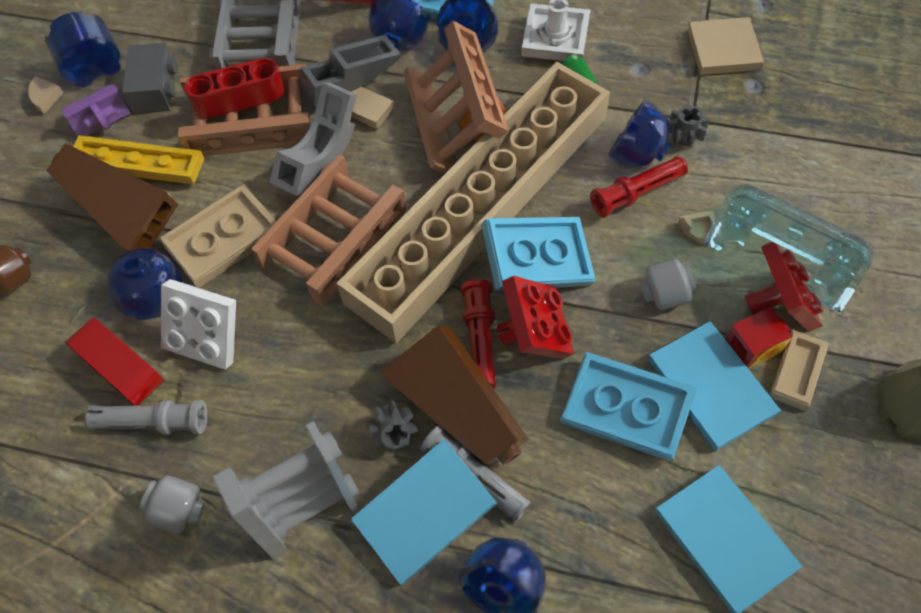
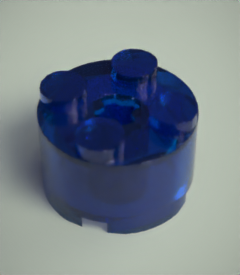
[45,11,121,88]

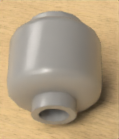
[640,259,697,311]
[139,475,205,534]

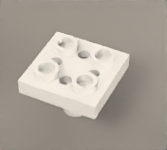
[521,0,590,61]
[161,279,236,370]

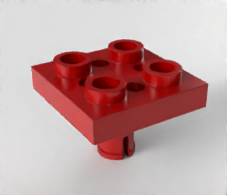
[745,240,824,332]
[496,275,574,359]

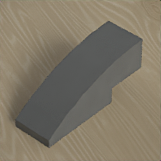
[300,35,400,107]

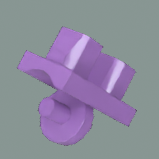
[61,84,131,136]

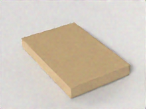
[159,184,277,288]

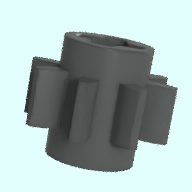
[666,105,710,147]
[366,401,418,453]

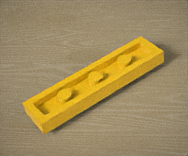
[73,135,204,185]

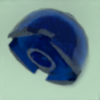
[368,0,430,50]
[436,0,499,54]
[608,100,671,169]
[107,248,183,320]
[458,538,546,613]

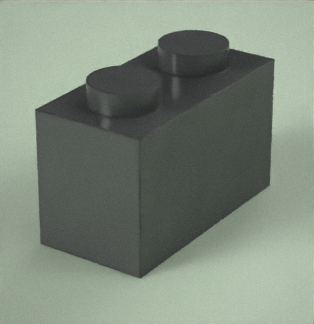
[122,43,178,114]

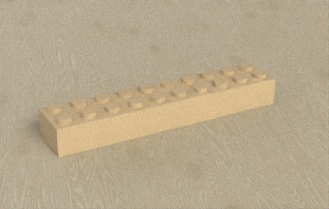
[337,62,610,344]

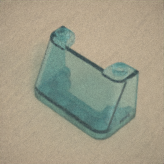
[703,184,874,313]

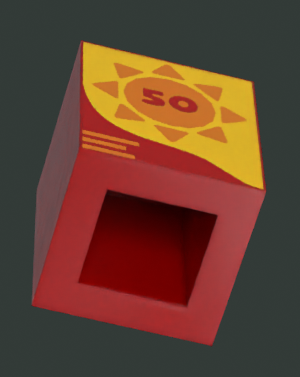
[725,307,793,369]

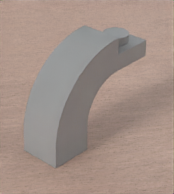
[269,82,357,196]

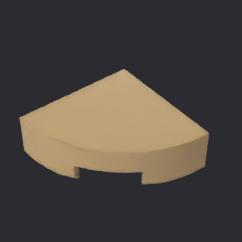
[28,76,63,114]
[678,210,725,245]

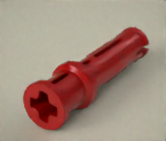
[590,155,688,218]
[461,279,497,389]

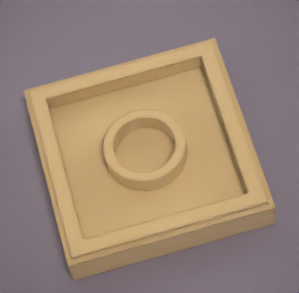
[688,17,764,75]

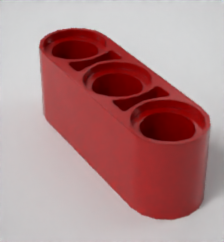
[184,58,284,118]
[65,317,165,406]

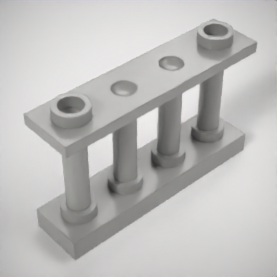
[209,0,301,69]
[213,421,360,559]

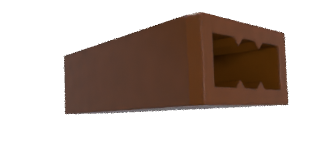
[47,143,178,262]
[380,325,529,465]

